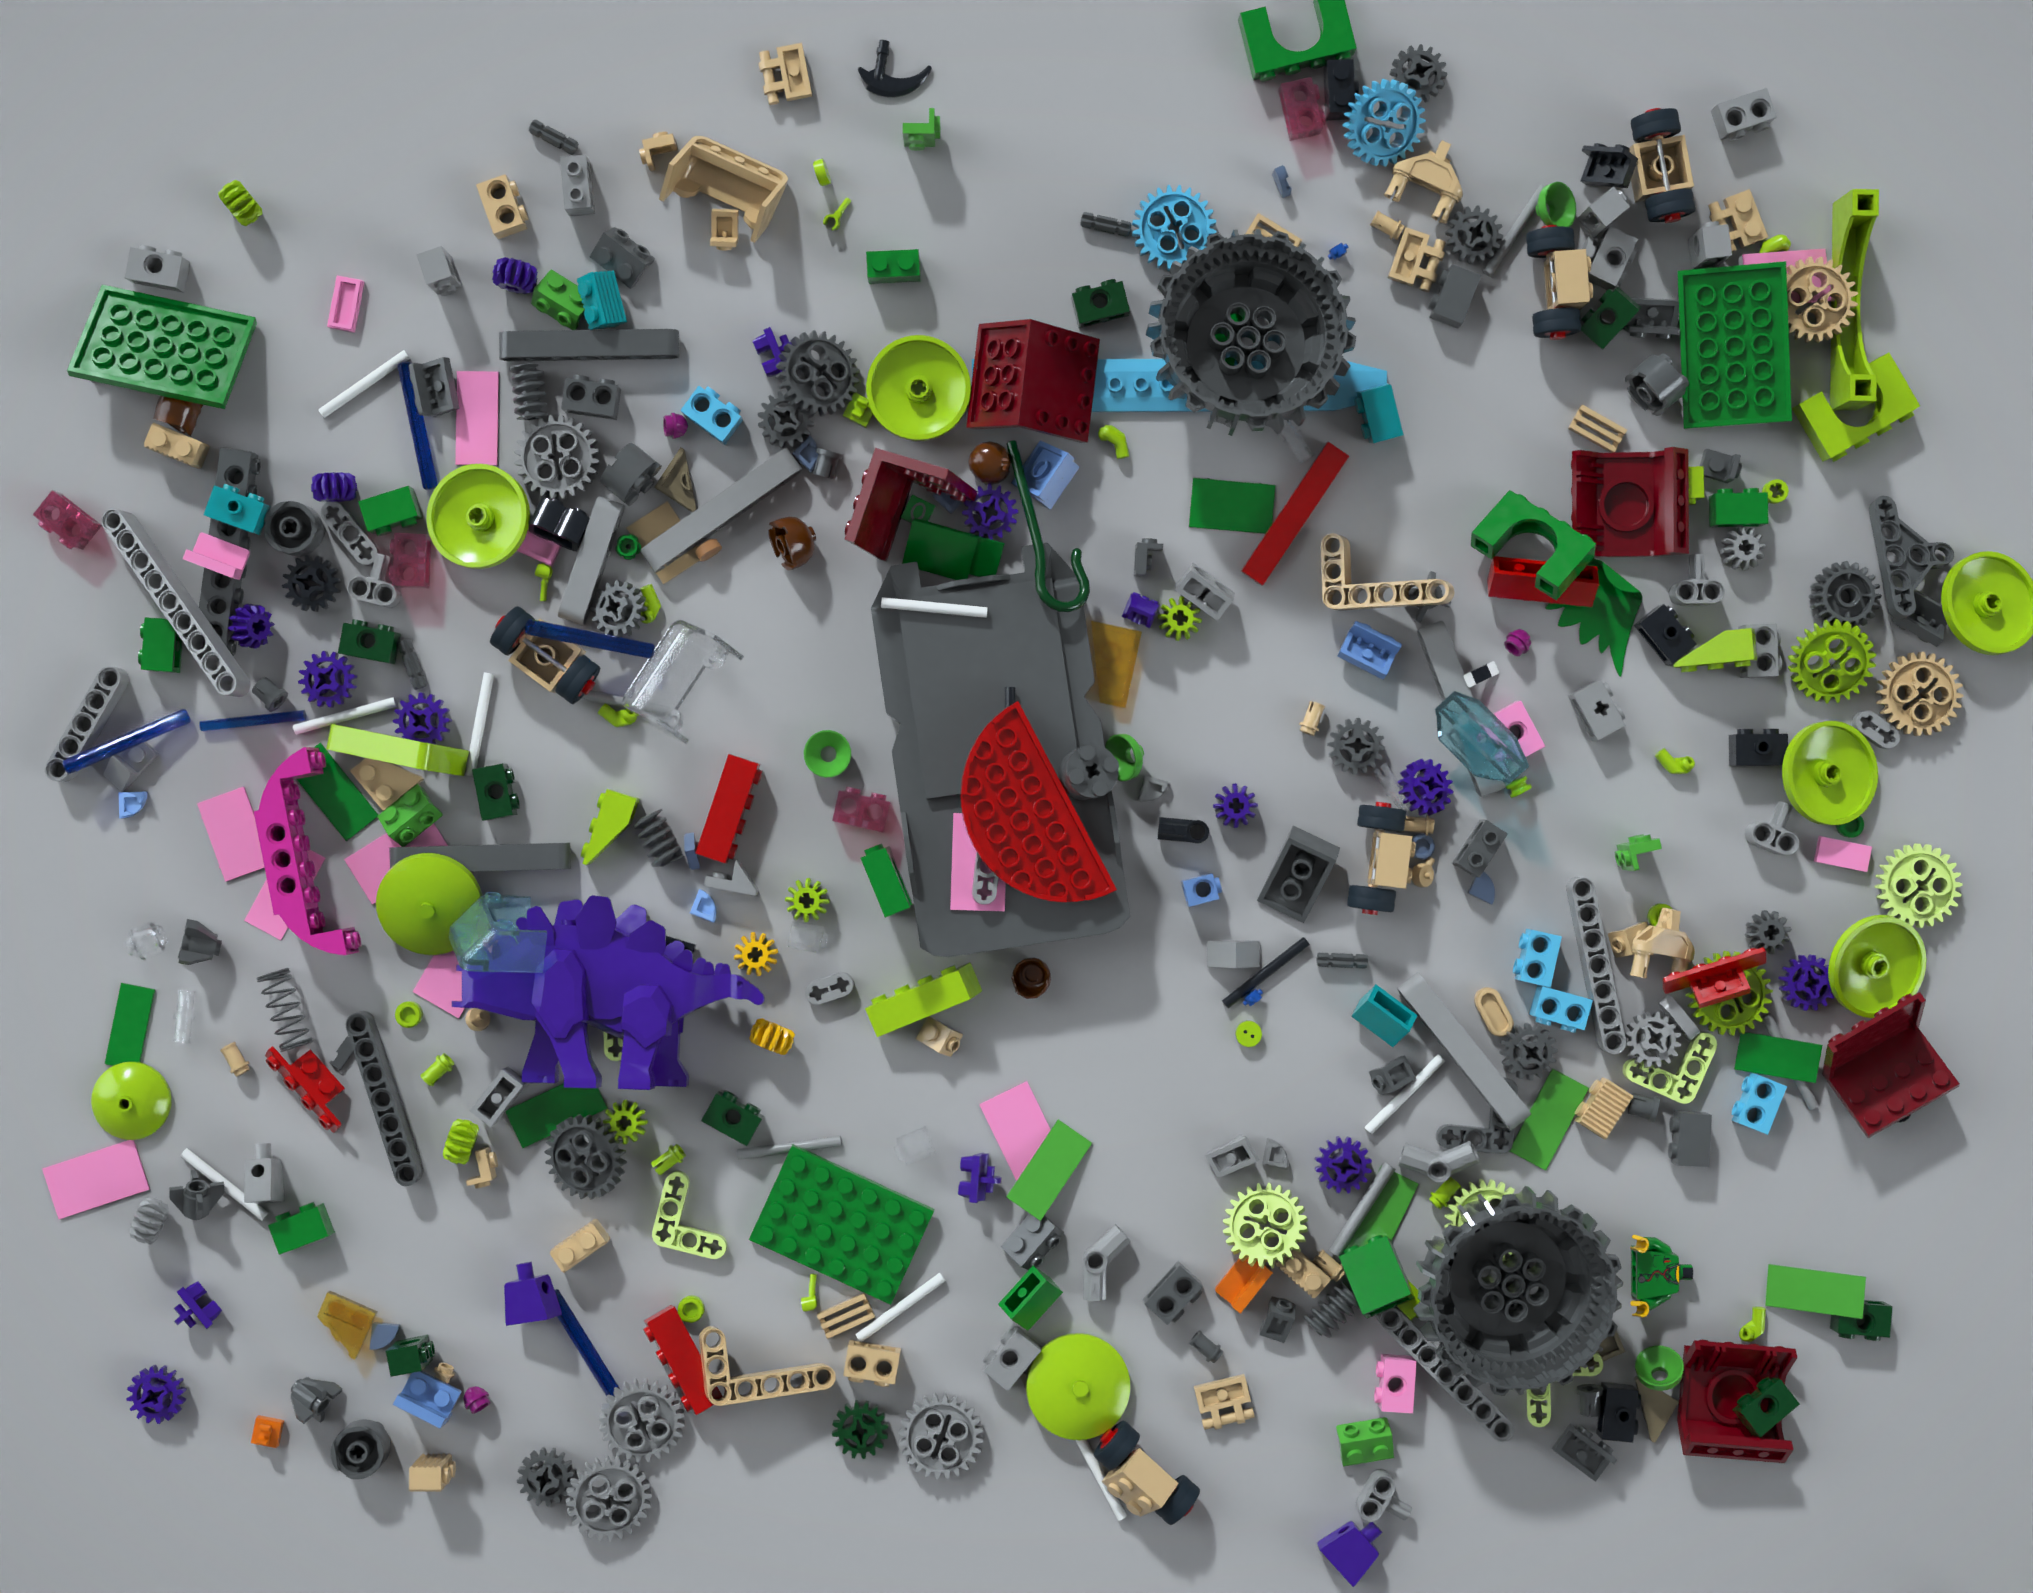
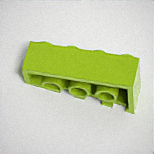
[865,962,982,1037]

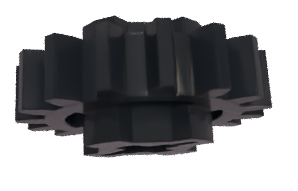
[282,555,342,612]

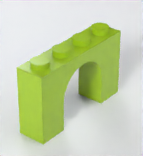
[1792,352,1920,462]

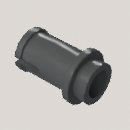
[1189,1331,1223,1363]

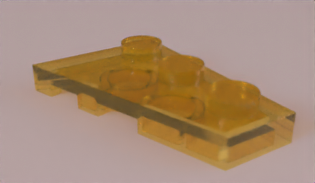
[1091,621,1142,708]

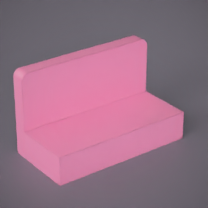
[183,532,250,580]

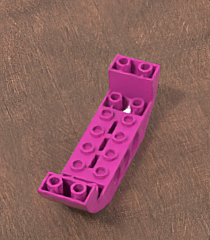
[254,747,361,956]

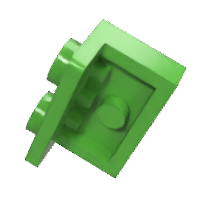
[903,108,941,151]
[531,269,585,330]
[377,783,443,847]
[1615,834,1662,871]
[1336,1417,1394,1467]

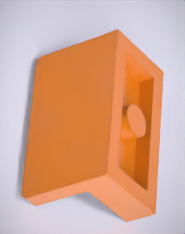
[1215,1257,1273,1314]

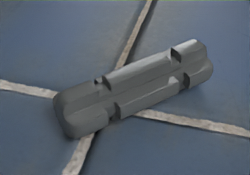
[529,120,579,155]
[1080,212,1132,237]
[397,639,427,690]
[1316,953,1368,969]

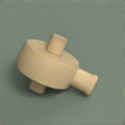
[1412,857,1435,888]
[465,1008,491,1031]

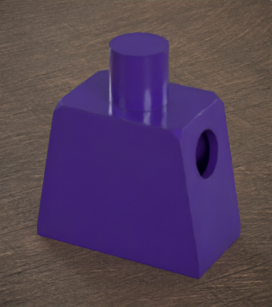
[504,1261,562,1326]
[1317,1521,1383,1587]

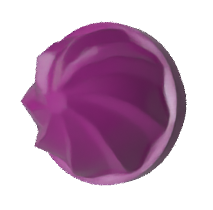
[663,413,688,439]
[1504,629,1531,656]
[463,1386,490,1414]

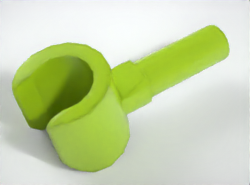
[823,197,851,231]
[535,563,553,601]
[801,1274,817,1311]

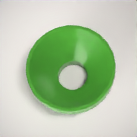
[1536,182,1576,227]
[804,730,851,778]
[1105,734,1144,781]
[1635,1346,1684,1391]

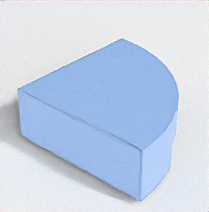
[119,792,148,819]
[690,889,717,923]

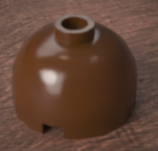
[768,517,816,571]

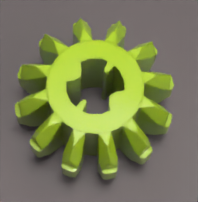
[218,180,263,226]
[1157,596,1202,641]
[785,878,830,923]
[603,1099,648,1145]
[443,1119,479,1165]

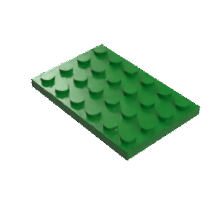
[1677,261,1792,429]
[67,284,257,409]
[749,1144,935,1305]

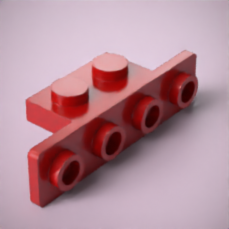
[1663,947,1766,1009]
[265,1046,345,1133]

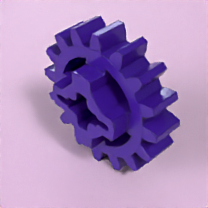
[962,484,1018,540]
[298,651,358,708]
[393,692,452,744]
[1397,759,1454,816]
[1778,954,1834,1011]
[1315,1136,1372,1194]
[126,1365,187,1424]

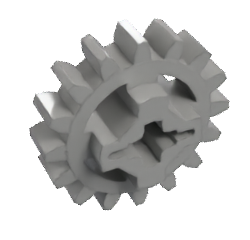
[1625,1011,1681,1068]

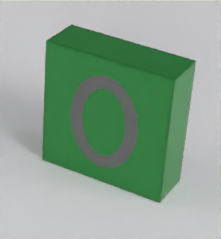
[901,495,936,524]

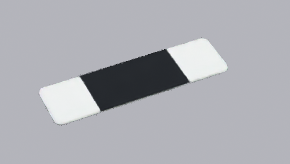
[1463,661,1499,688]

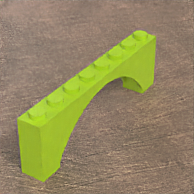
[1830,189,1879,411]

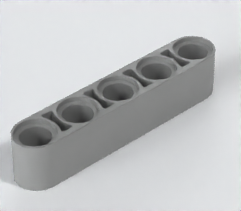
[558,496,625,625]
[45,667,129,782]

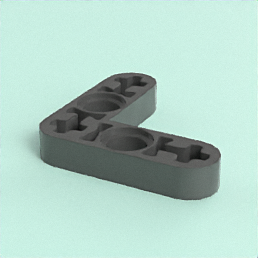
[1436,1077,1518,1154]

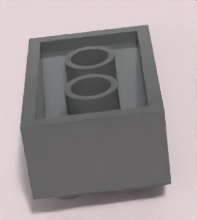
[1257,826,1340,923]

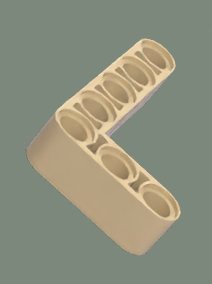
[1321,533,1455,610]
[699,1326,836,1406]

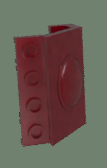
[1571,447,1689,557]
[1677,1340,1797,1463]

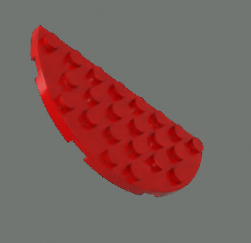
[960,701,1117,902]

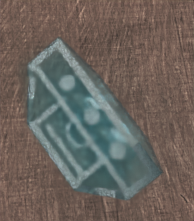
[1435,691,1529,783]

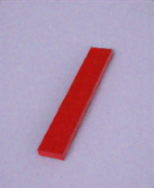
[1240,442,1349,586]

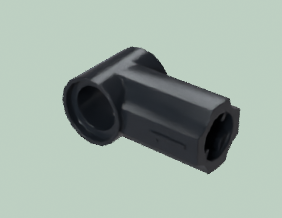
[1157,817,1209,844]

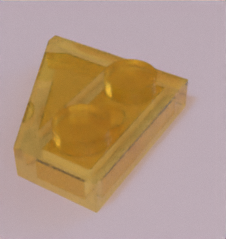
[317,1291,378,1360]

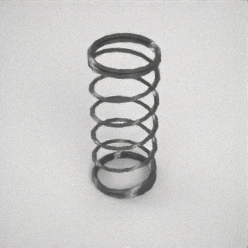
[257,968,313,1052]

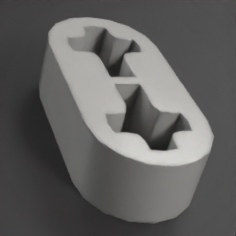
[1852,711,1900,749]
[805,972,854,1005]
[1658,995,1700,1041]

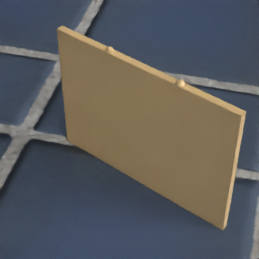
[627,501,700,584]

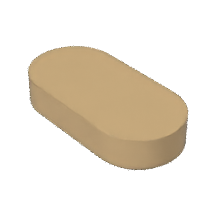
[1474,987,1514,1037]

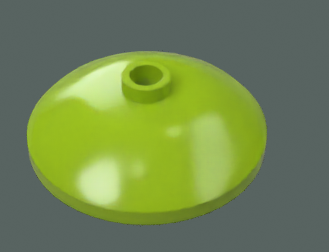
[91,1061,171,1140]

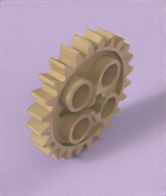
[1786,256,1858,343]
[1875,652,1964,736]

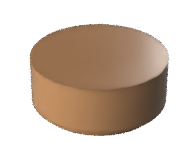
[695,539,722,562]

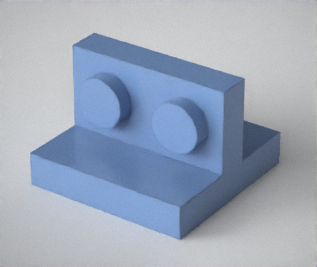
[1011,440,1079,510]
[393,1371,462,1428]

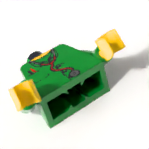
[1630,1234,1693,1317]

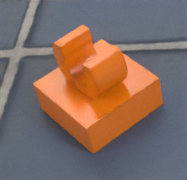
[251,1415,284,1448]

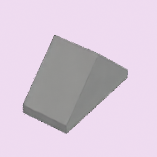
[1207,941,1260,968]

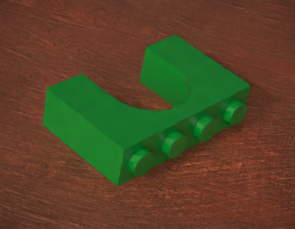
[1238,0,1357,82]
[1471,490,1596,601]
[861,844,913,918]

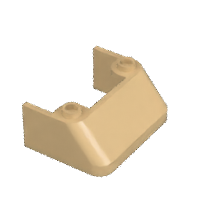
[659,136,788,243]

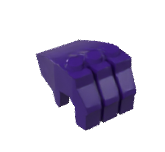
[1122,592,1159,628]

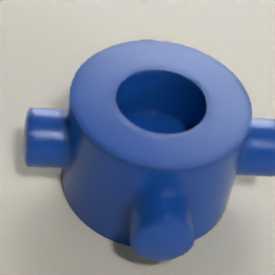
[1328,243,1349,260]
[1243,989,1263,1006]

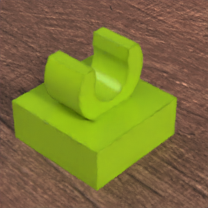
[843,393,873,428]

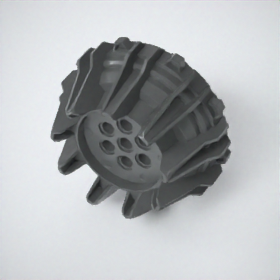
[1146,229,1356,436]
[1413,1186,1623,1396]

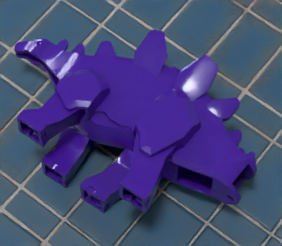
[452,895,765,1090]

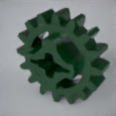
[832,1400,889,1459]

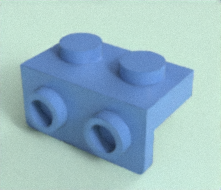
[1337,621,1402,680]

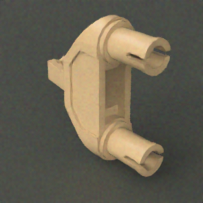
[1384,140,1463,224]
[1630,908,1695,978]

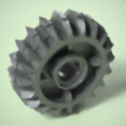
[1808,561,1882,629]

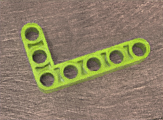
[326,724,469,776]

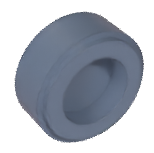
[1412,833,1435,859]

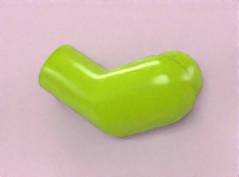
[1098,425,1129,459]
[640,584,661,624]
[1739,1306,1766,1342]

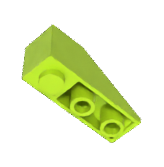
[1673,628,1757,672]
[581,789,640,865]

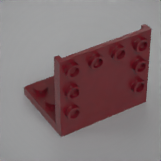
[966,319,1100,443]
[845,448,978,562]
[1822,992,1960,1138]

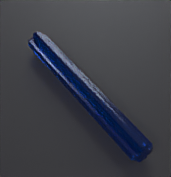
[397,362,438,490]
[525,619,655,659]
[62,709,191,774]
[555,1289,621,1397]

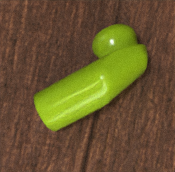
[1759,234,1791,253]
[598,703,637,727]
[1655,748,1695,774]

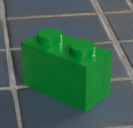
[866,249,921,284]
[358,486,423,536]
[1709,488,1768,527]
[138,617,183,673]
[268,1202,335,1255]
[998,1266,1063,1331]

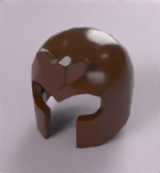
[153,396,203,437]
[968,441,1011,485]

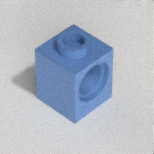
[1181,873,1222,907]

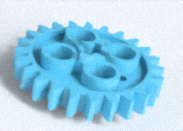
[1343,79,1426,167]
[1132,185,1216,271]

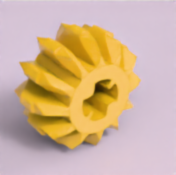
[734,932,779,976]
[749,1018,795,1055]

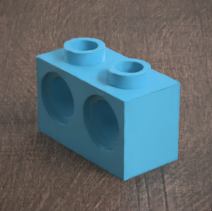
[680,386,743,445]
[1513,929,1562,988]
[1529,985,1593,1033]
[1732,1072,1787,1135]

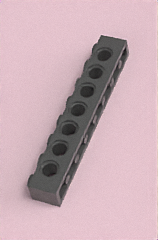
[192,448,261,656]

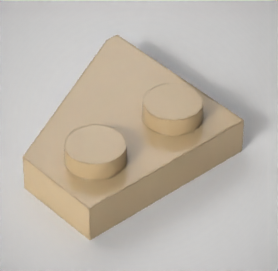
[350,758,424,811]

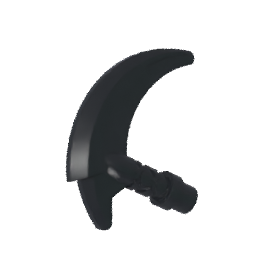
[858,40,932,97]

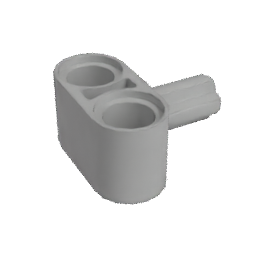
[347,554,402,608]
[1669,554,1725,606]
[1745,801,1800,855]
[1356,1469,1412,1522]

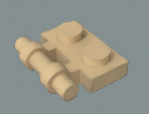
[759,43,812,105]
[1708,189,1768,252]
[1387,227,1446,292]
[1194,1374,1255,1430]

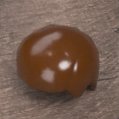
[1011,957,1051,999]

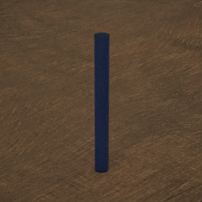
[199,710,306,731]

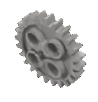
[514,414,600,500]
[599,1378,685,1463]
[899,1393,983,1480]
[565,1455,652,1541]

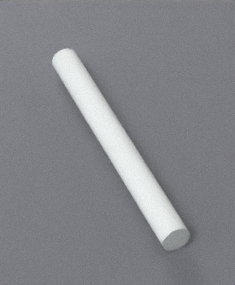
[318,350,410,418]
[881,597,988,618]
[465,672,494,776]
[293,697,397,735]
[1365,1054,1445,1134]
[180,1148,269,1221]
[856,1273,946,1343]
[1075,1440,1127,1521]

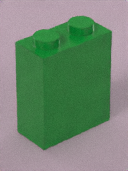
[1339,1235,1415,1319]

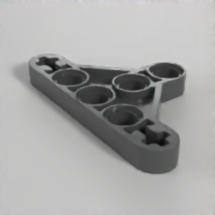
[1869,496,1954,620]

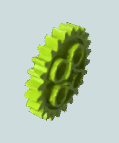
[1788,619,1876,703]
[1685,951,1773,1036]

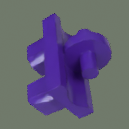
[752,327,791,378]
[958,1153,1002,1203]
[174,1281,222,1329]

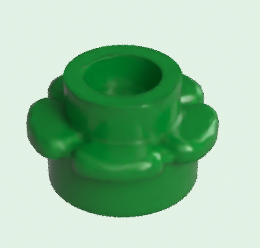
[615,534,641,560]

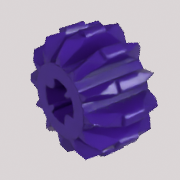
[492,257,538,294]
[311,472,357,502]
[228,604,275,649]
[1213,783,1258,828]

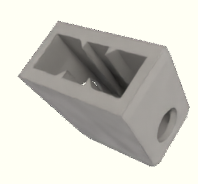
[244,1143,285,1204]

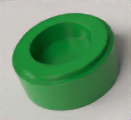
[1836,816,1864,838]

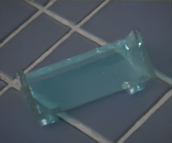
[449,892,547,973]

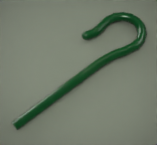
[1006,440,1090,612]

